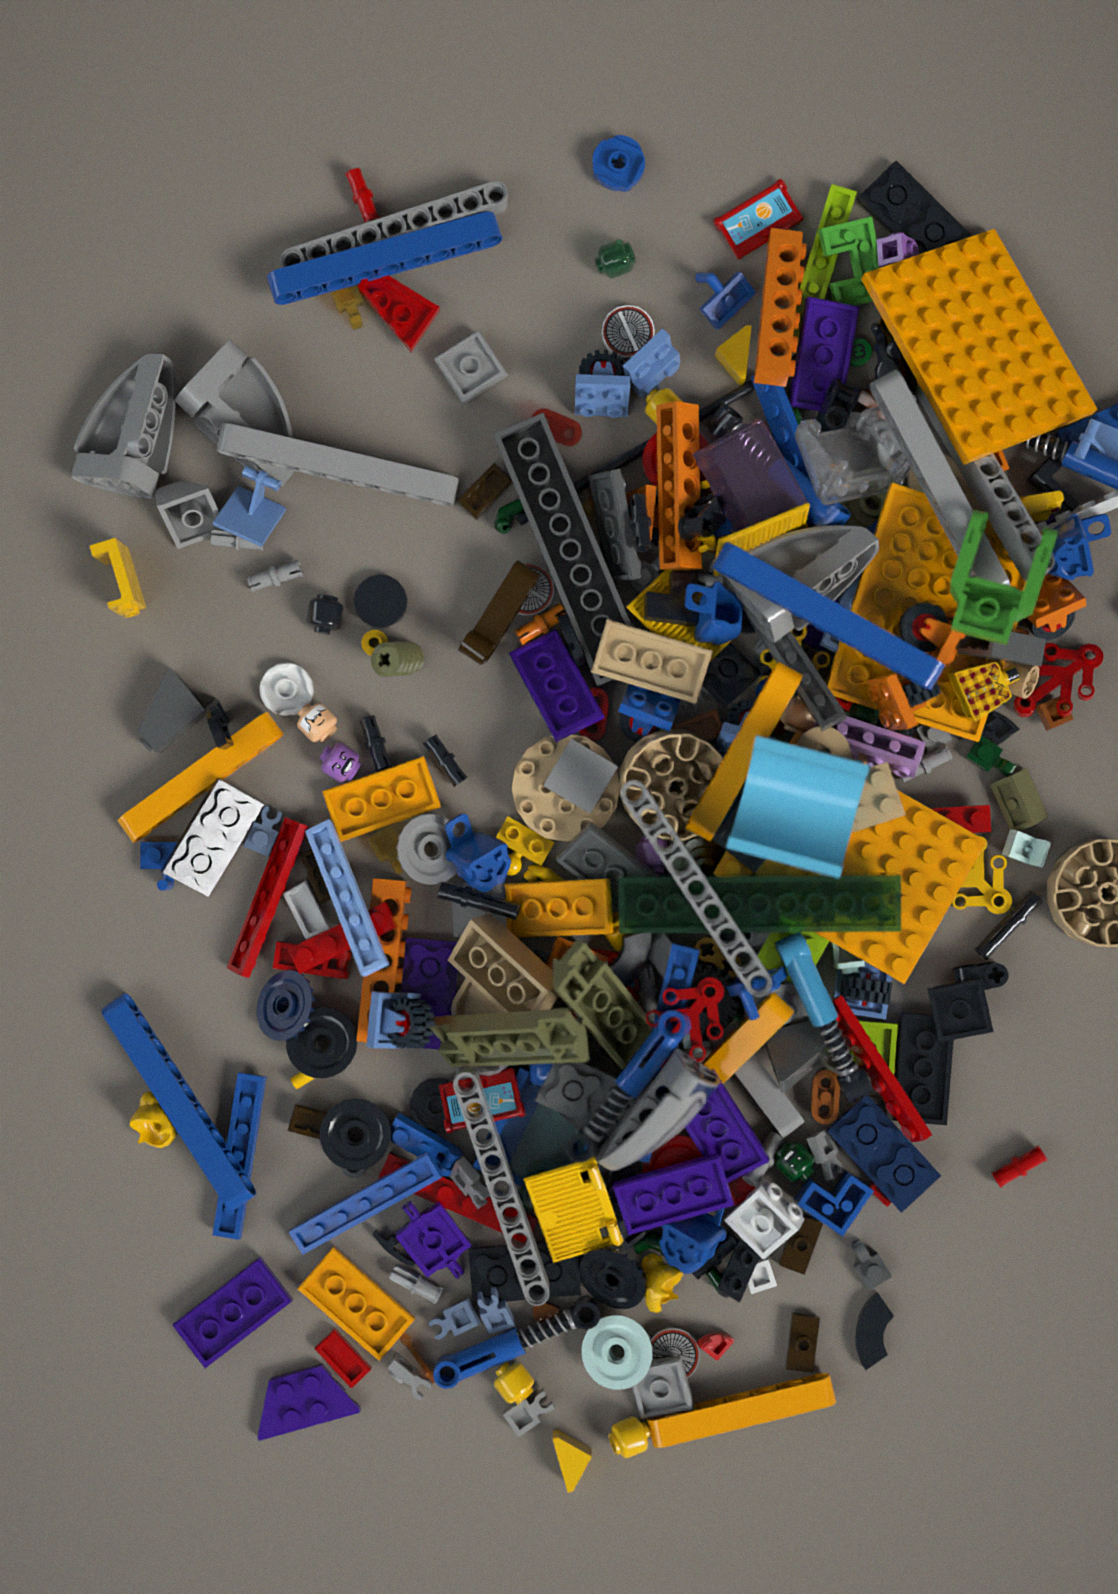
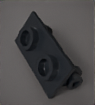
[717,1239,760,1303]

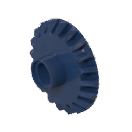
[256,970,316,1041]

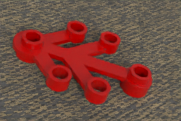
[1013,643,1104,717]
[645,977,724,1068]

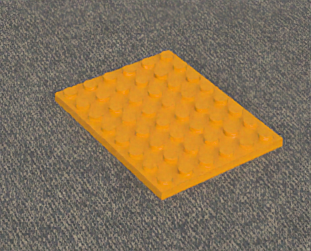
[861,229,1097,465]
[826,483,1043,742]
[713,732,987,984]

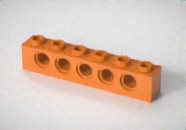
[754,228,807,387]
[656,401,702,571]
[356,878,412,1042]

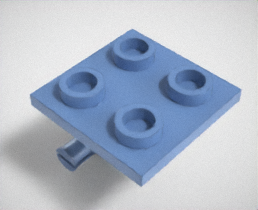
[1068,418,1118,476]
[213,465,286,547]

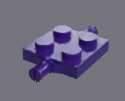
[395,1201,472,1279]

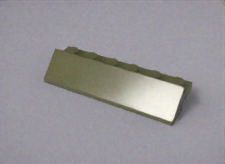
[553,940,653,1070]
[430,1008,589,1067]

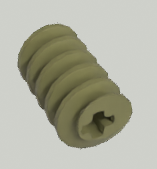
[371,641,424,677]

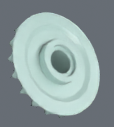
[582,1315,653,1390]

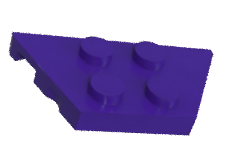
[257,1363,361,1441]

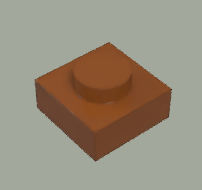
[1036,696,1074,731]

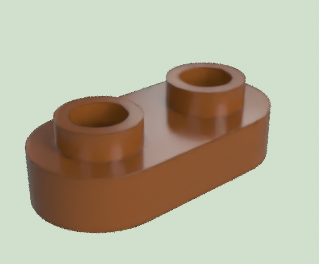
[810,1069,840,1124]

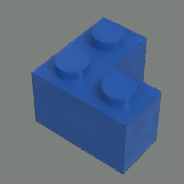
[793,1170,874,1236]

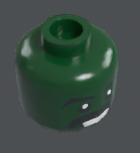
[775,1141,815,1183]

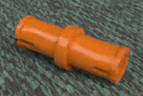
[514,603,566,646]

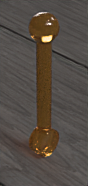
[400,1334,435,1383]

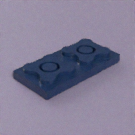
[826,1094,941,1213]

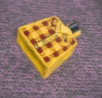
[947,662,1020,721]

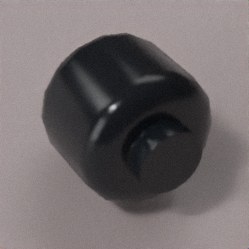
[306,594,344,635]

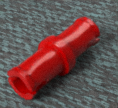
[345,168,380,223]
[991,1145,1048,1188]

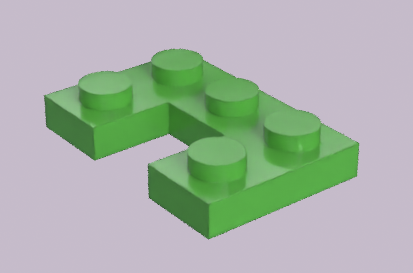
[818,216,881,306]

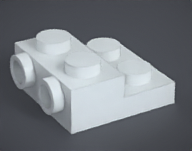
[724,1180,805,1260]

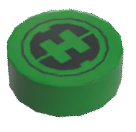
[850,339,872,367]

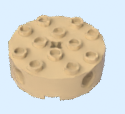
[619,729,723,841]
[511,735,619,842]
[1046,839,1118,947]

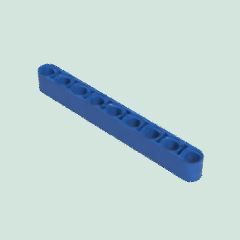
[267,211,503,305]
[712,542,945,691]
[101,993,256,1211]

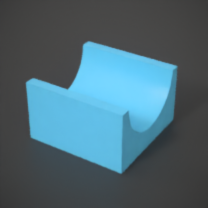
[726,736,870,878]

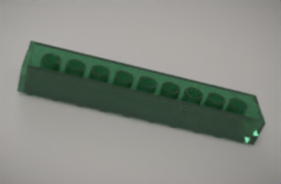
[619,872,901,933]

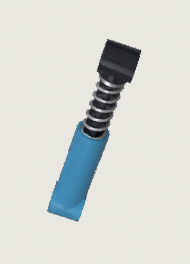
[774,931,873,1102]

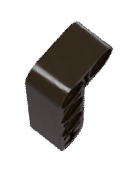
[458,560,541,665]

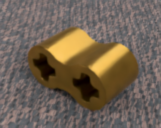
[693,937,742,977]

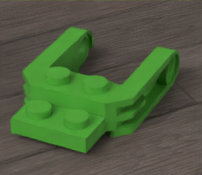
[950,509,1058,645]

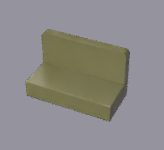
[990,768,1048,831]

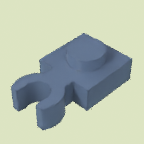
[244,806,283,857]
[477,1288,515,1334]
[429,1297,481,1340]

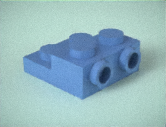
[623,328,681,399]

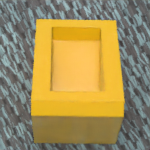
[715,325,752,385]
[552,1429,592,1493]

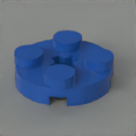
[592,135,645,192]

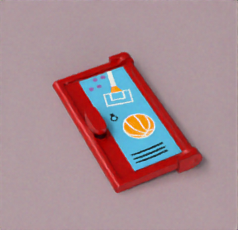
[713,178,804,260]
[439,1067,526,1133]

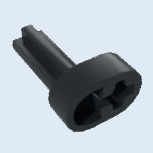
[1027,455,1079,512]

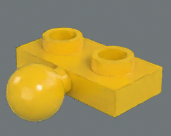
[495,816,555,876]

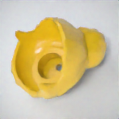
[129,1091,176,1148]
[641,1253,683,1313]

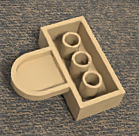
[795,727,905,833]
[448,913,559,1016]

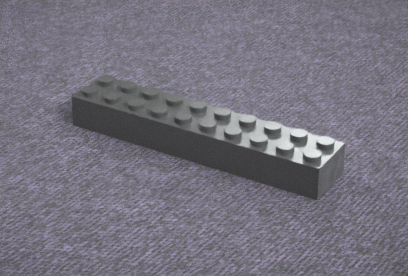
[493,413,632,687]

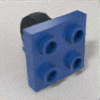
[618,684,681,742]

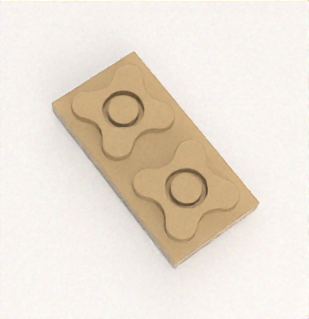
[591,619,712,704]

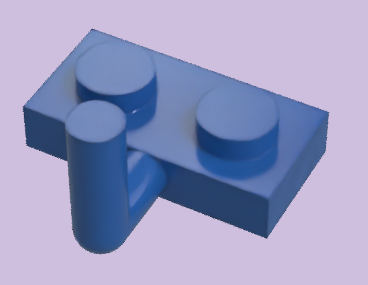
[695,272,757,329]
[140,842,177,891]
[727,966,788,1021]

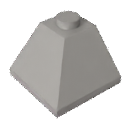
[154,481,223,549]

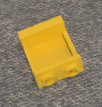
[89,538,146,618]

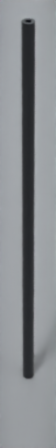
[516,354,796,526]

